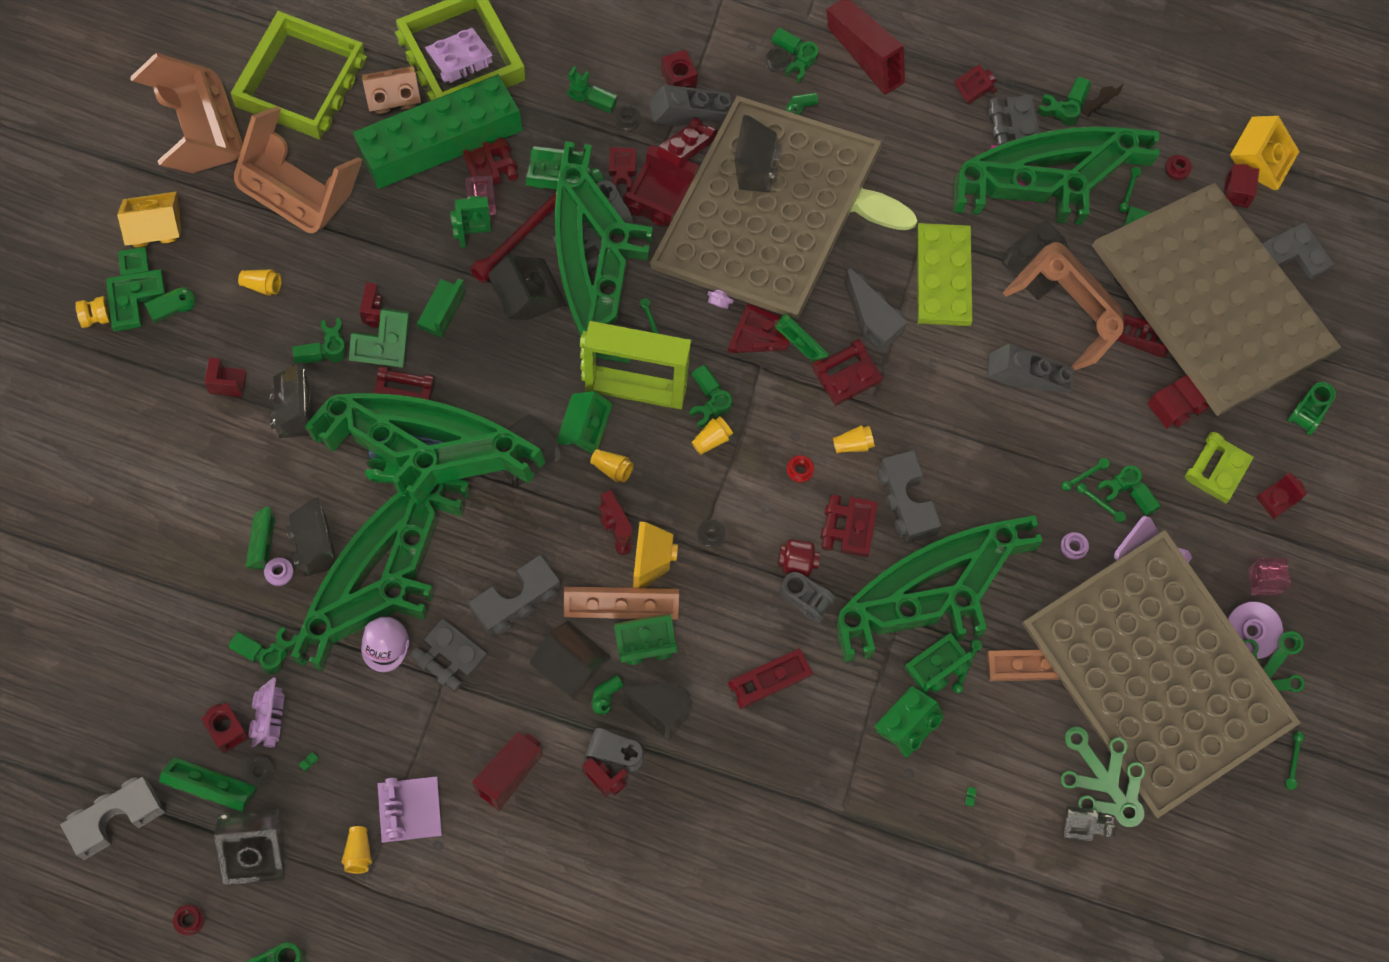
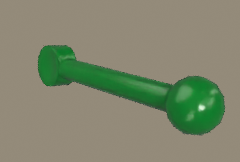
[1119,167,1141,213]
[640,298,659,334]
[1061,458,1110,491]
[1076,483,1126,523]
[952,639,982,693]
[1284,731,1305,790]

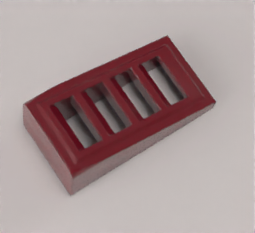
[1117,314,1169,359]

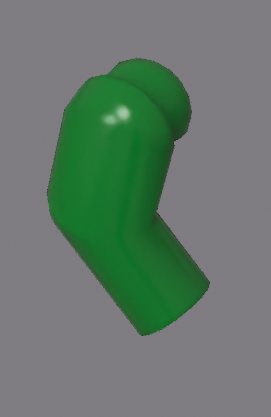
[785,92,818,115]
[592,675,624,715]

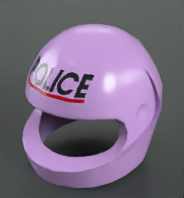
[361,617,409,673]

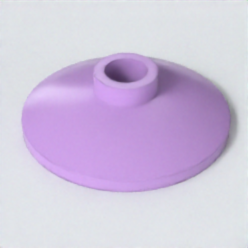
[1228,602,1283,659]

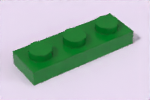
[159,757,256,812]

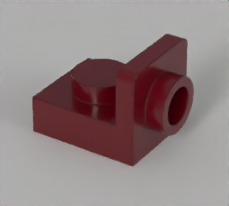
[954,64,997,105]
[359,282,383,328]
[1256,472,1307,520]
[582,758,628,797]

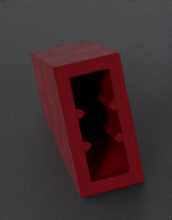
[472,732,542,811]

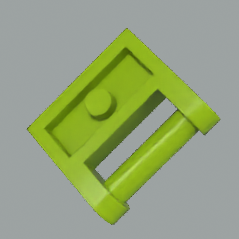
[1185,432,1254,504]

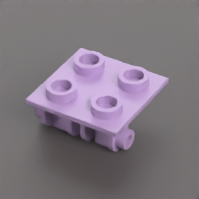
[425,28,492,83]
[248,678,285,748]
[378,777,442,843]

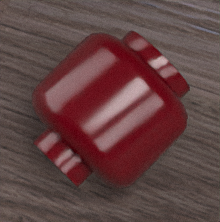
[778,539,820,577]

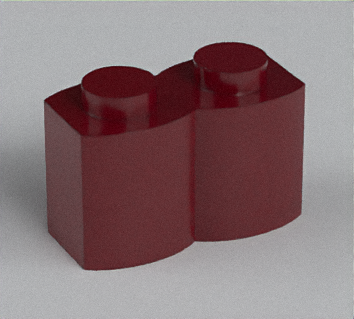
[1147,375,1210,429]

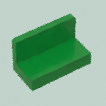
[417,278,466,338]
[557,391,613,453]

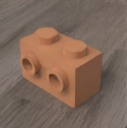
[362,66,421,114]

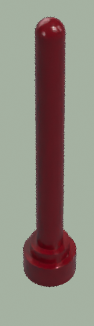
[470,192,557,283]

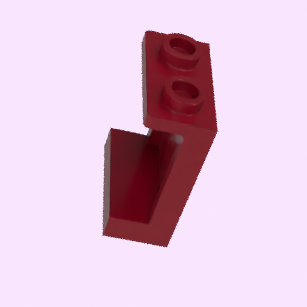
[623,145,698,227]

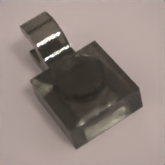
[1062,806,1117,841]

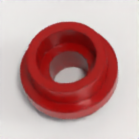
[786,455,814,483]

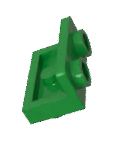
[526,146,584,190]
[450,196,491,248]
[613,613,678,665]
[904,633,974,694]
[874,686,944,758]

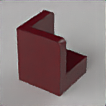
[204,357,247,397]

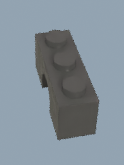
[877,450,941,544]
[469,555,561,637]

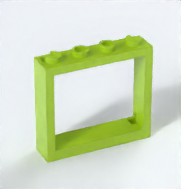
[395,0,525,101]
[231,11,367,140]
[580,321,691,410]

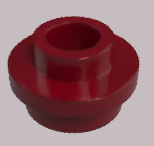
[1165,155,1192,180]
[173,904,204,936]

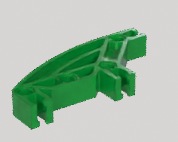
[953,127,1159,225]
[555,141,653,364]
[305,393,545,506]
[291,479,470,671]
[836,515,1043,662]

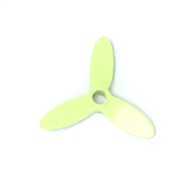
[851,187,917,230]

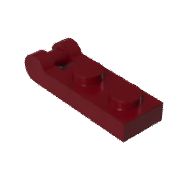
[656,117,718,167]
[727,648,813,710]

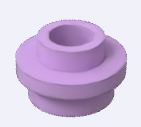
[707,290,734,310]
[1060,532,1089,560]
[264,558,294,586]

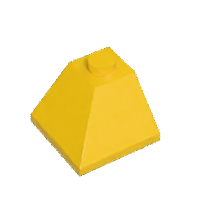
[633,522,678,588]

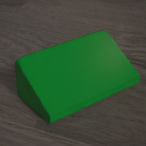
[775,314,829,362]
[246,507,275,570]

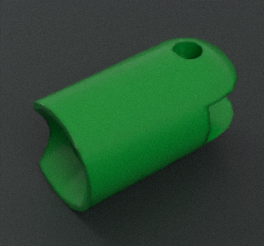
[144,287,195,324]
[365,457,399,484]

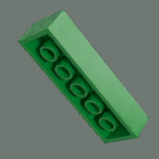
[353,74,523,189]

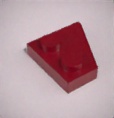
[727,304,790,353]

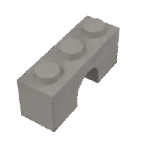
[60,777,166,860]

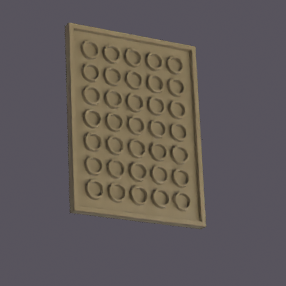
[650,96,882,320]
[1092,183,1341,416]
[1022,530,1300,819]

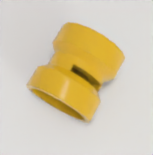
[75,296,111,328]

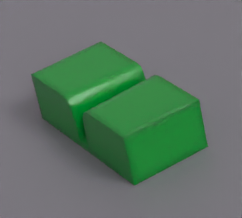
[299,752,318,772]
[964,787,977,807]

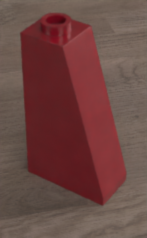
[826,0,905,95]

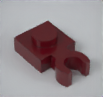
[609,147,636,192]

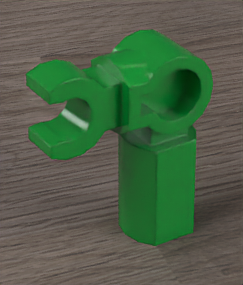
[771,27,818,83]
[567,66,618,114]
[1037,77,1091,126]
[292,318,347,366]
[689,364,732,429]
[1097,465,1162,517]
[229,627,298,675]

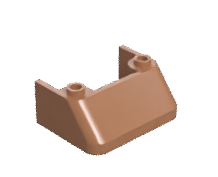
[131,53,243,173]
[234,106,362,233]
[1003,242,1123,370]

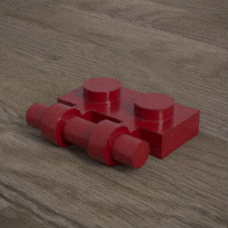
[462,138,518,190]
[820,495,878,558]

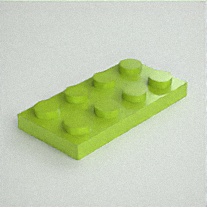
[917,223,972,326]

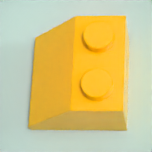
[1230,116,1300,190]
[117,191,182,247]

